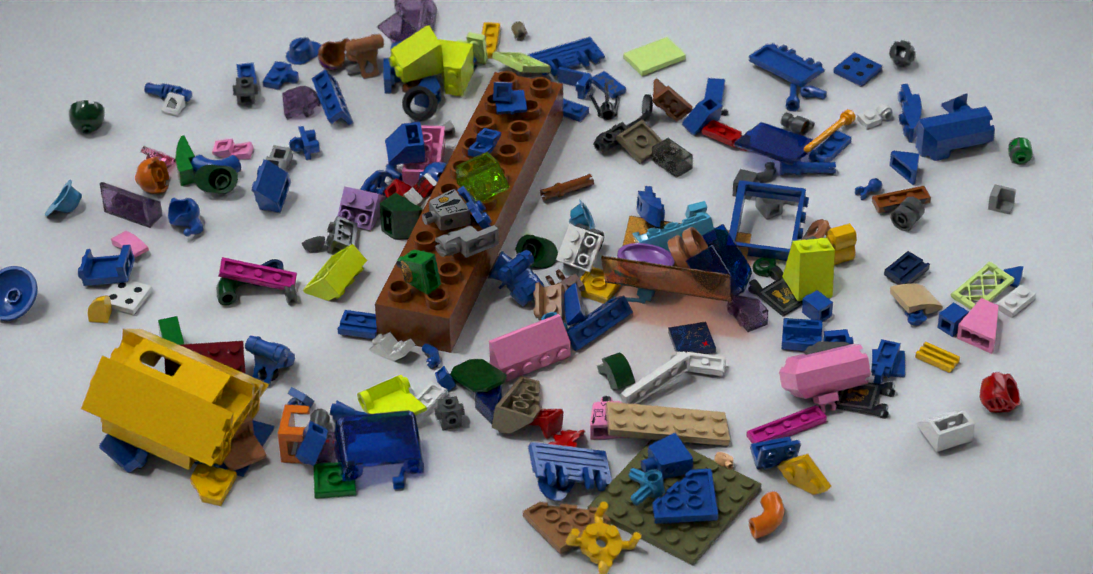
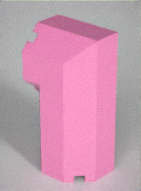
[779,344,871,399]

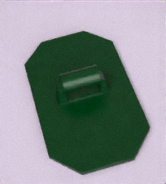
[450,359,507,392]

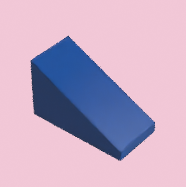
[435,366,456,391]

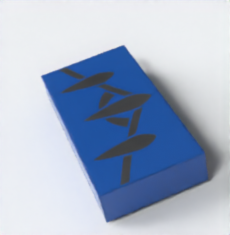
[591,71,626,99]

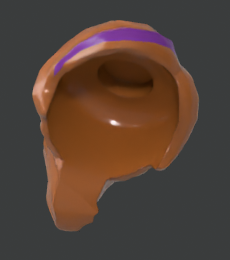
[318,38,350,70]

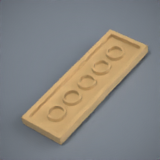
[605,402,730,446]

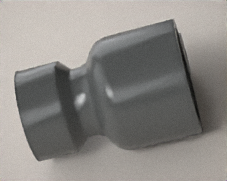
[781,112,815,136]

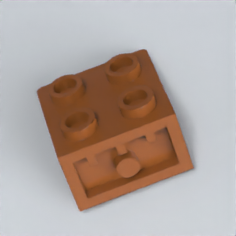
[653,78,693,122]

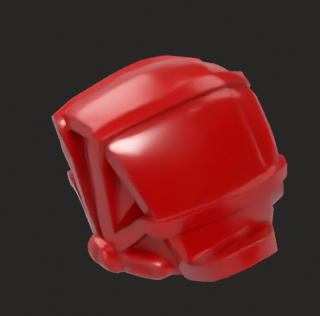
[979,372,1020,413]

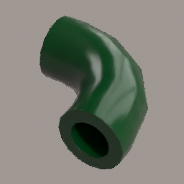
[216,277,249,306]

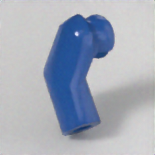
[800,86,827,100]

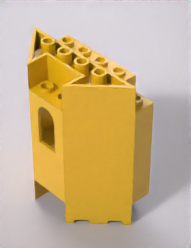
[81,329,270,470]

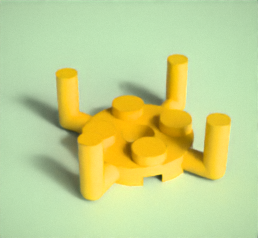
[566,502,641,574]

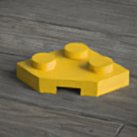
[777,453,831,495]
[190,463,237,506]

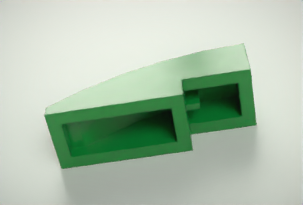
[175,135,195,186]

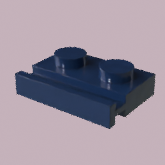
[884,251,930,284]

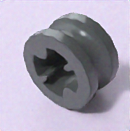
[284,284,297,303]

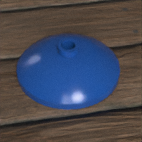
[0,266,38,321]

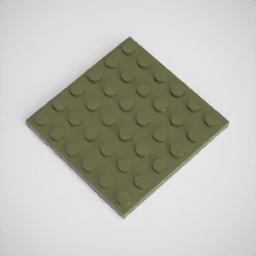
[588,439,761,566]

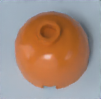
[135,156,169,194]

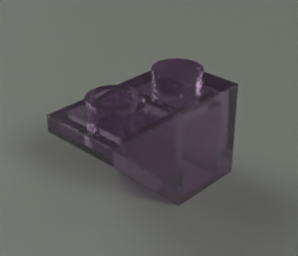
[727,294,769,332]

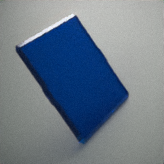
[734,122,814,166]

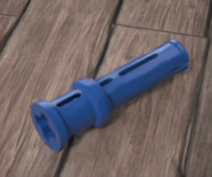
[780,159,836,175]

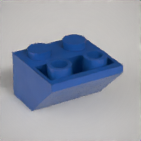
[385,122,425,166]
[252,159,291,213]

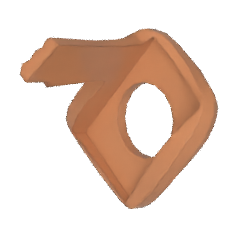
[801,219,831,240]

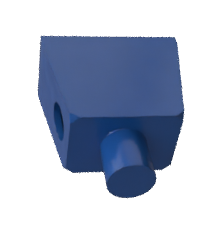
[640,433,693,479]

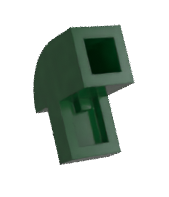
[597,352,636,390]

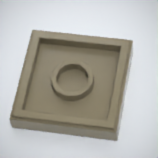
[616,120,666,164]

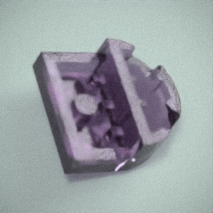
[282,86,321,120]

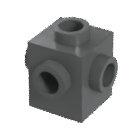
[889,40,916,67]
[233,77,258,105]
[434,396,465,430]

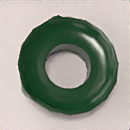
[752,258,777,277]

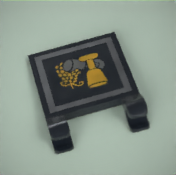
[748,266,803,317]
[835,382,895,419]

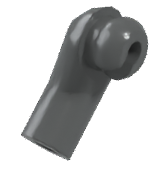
[757,162,776,182]

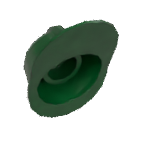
[194,165,238,194]
[515,234,558,268]

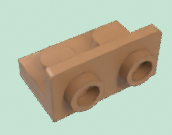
[533,282,565,321]

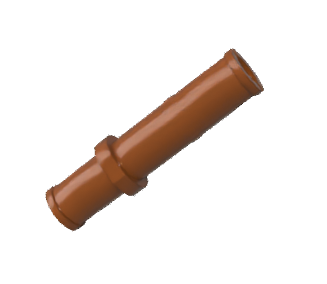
[540,174,594,201]

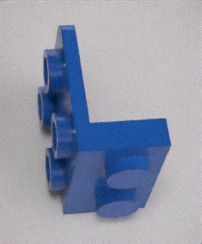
[99,434,151,473]
[750,436,801,469]

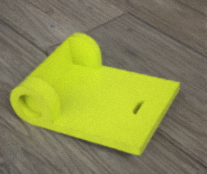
[357,375,427,429]

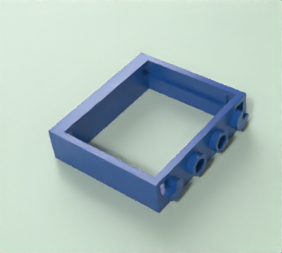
[727,180,809,261]

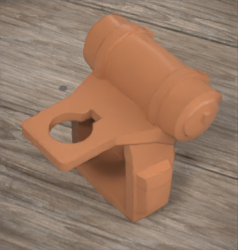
[345,34,384,78]

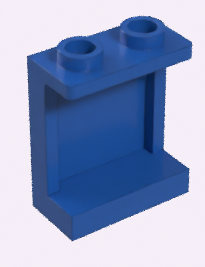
[78,245,135,286]

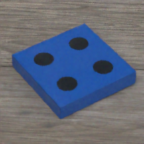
[833,52,883,87]

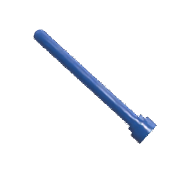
[785,82,800,111]

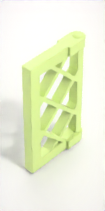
[950,262,1015,310]

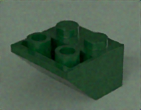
[379,192,422,240]

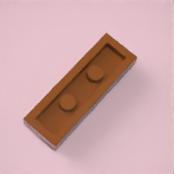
[872,186,931,213]

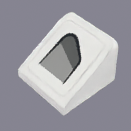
[161,92,186,116]

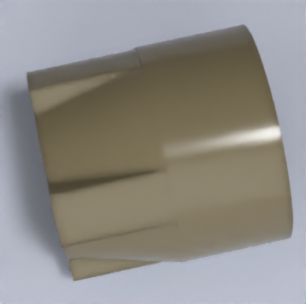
[511,21,528,40]

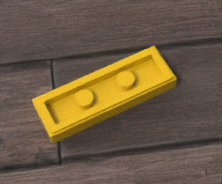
[481,22,501,59]

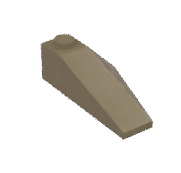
[492,376,540,434]

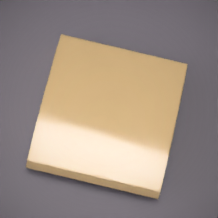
[890,284,943,314]

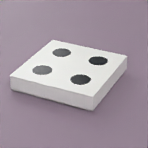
[103,280,152,315]

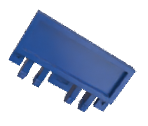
[528,37,605,76]
[749,43,825,88]
[528,442,612,491]

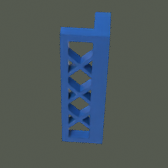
[312,69,354,125]
[566,296,633,351]

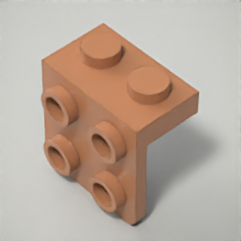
[224,415,266,471]

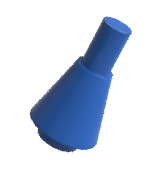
[329,400,368,421]

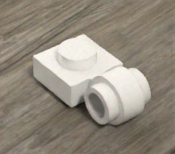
[857,104,893,130]

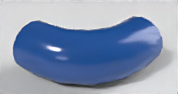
[191,155,241,173]

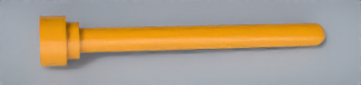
[804,109,856,153]

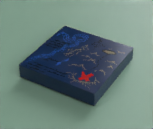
[668,322,716,354]

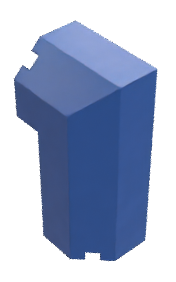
[916,106,995,161]

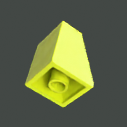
[389,25,443,83]
[439,39,474,97]
[783,238,835,301]

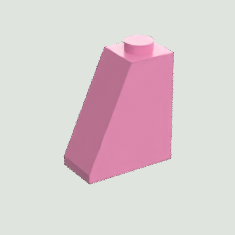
[957,298,999,354]

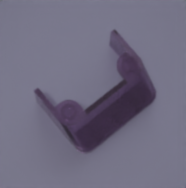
[377,0,437,43]

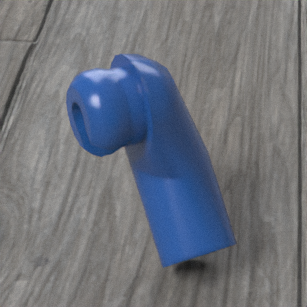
[386,163,403,181]
[422,343,440,368]

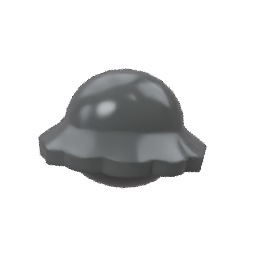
[302,236,325,252]

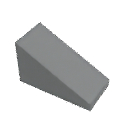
[442,120,455,139]

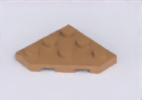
[523,502,611,554]

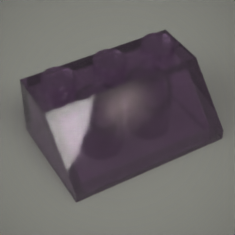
[100,182,162,228]

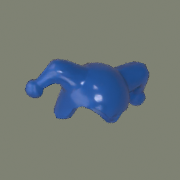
[168,198,203,237]

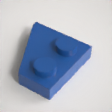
[457,186,492,229]

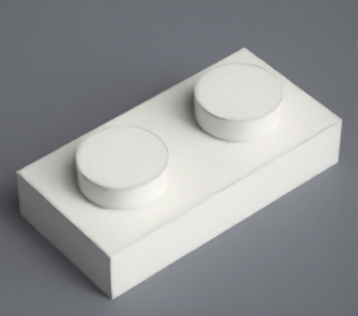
[997,285,1036,318]

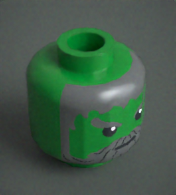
[1008,137,1033,164]

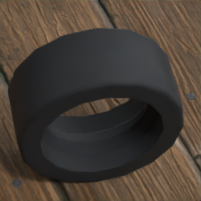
[402,86,438,121]

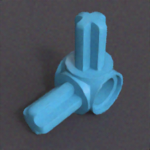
[628,468,665,505]

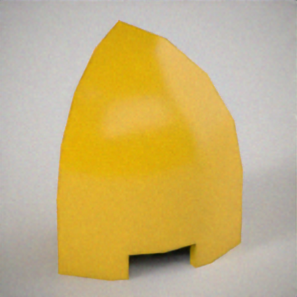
[87,295,112,323]

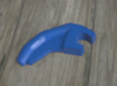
[360,170,392,192]

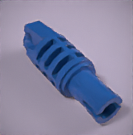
[144,82,193,102]

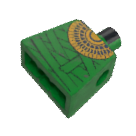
[396,249,441,295]

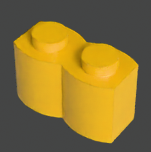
[826,223,857,265]

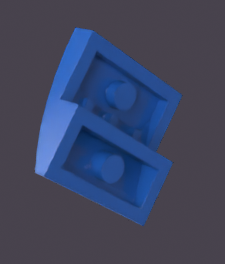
[781,318,823,351]

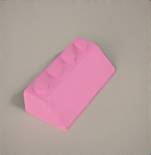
[489,314,571,382]

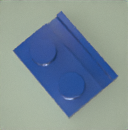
[337,310,377,339]

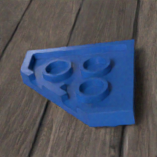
[653,469,718,524]

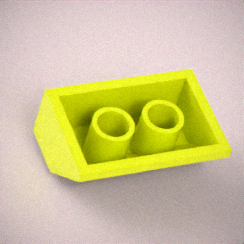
[303,244,367,301]

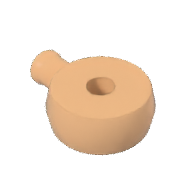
[714,452,734,469]

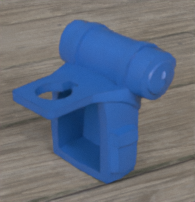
[497,250,544,307]
[245,336,295,386]

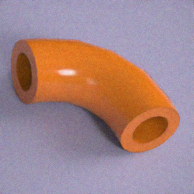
[749,492,785,539]

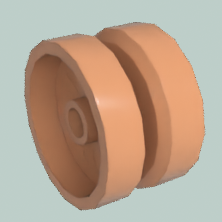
[668,227,713,276]

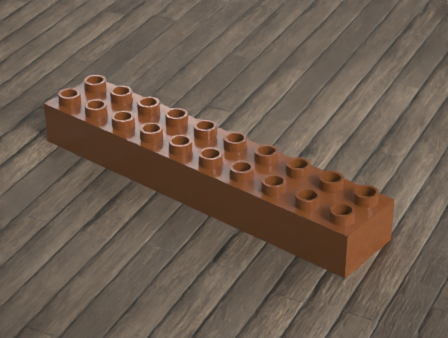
[375,71,563,353]

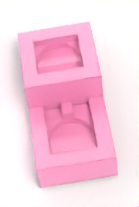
[212,139,254,159]
[111,231,149,258]

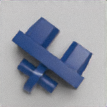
[289,126,320,160]

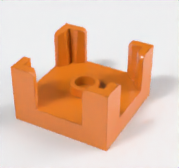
[278,405,310,464]

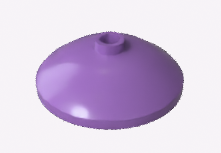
[617,243,675,276]

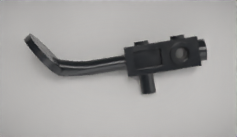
[593,94,653,153]

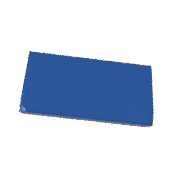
[564,283,586,326]

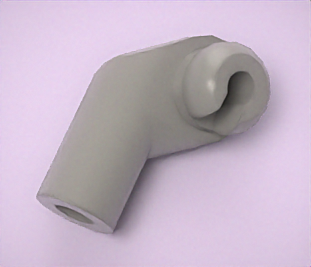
[346,61,368,75]

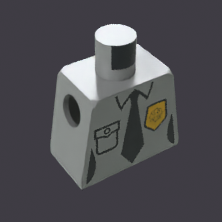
[422,189,471,230]

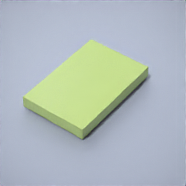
[623,37,686,76]
[492,52,551,73]

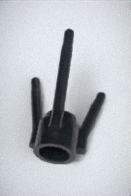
[589,83,620,120]

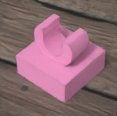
[813,391,839,413]

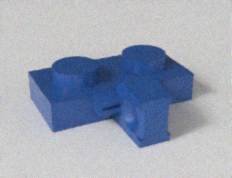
[262,61,299,90]

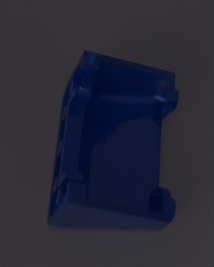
[334,410,424,481]

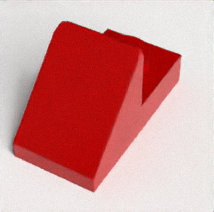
[529,409,564,439]

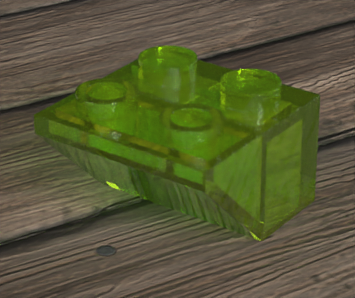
[456,152,509,201]

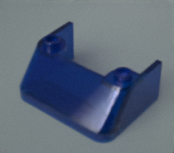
[686,224,752,296]

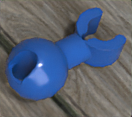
[855,178,883,200]

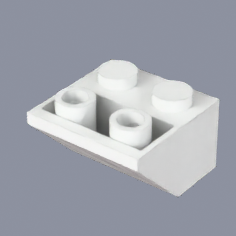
[556,224,604,272]
[917,410,975,452]

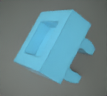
[685,201,707,218]

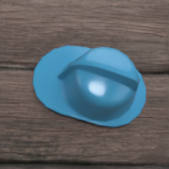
[45,180,82,216]
[569,199,595,229]

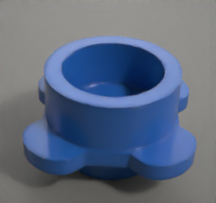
[905,309,927,326]

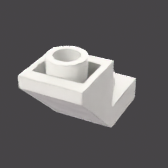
[369,332,416,361]

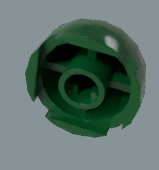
[69,100,105,134]

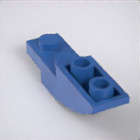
[898,84,922,143]
[636,186,665,227]

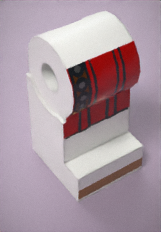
[402,173,437,207]

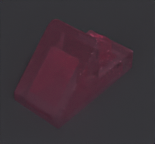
[140,145,176,169]

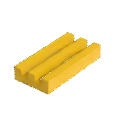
[915,341,960,373]

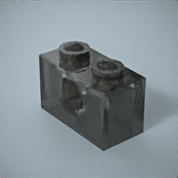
[652,138,693,178]

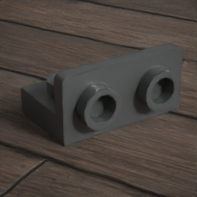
[325,216,358,254]

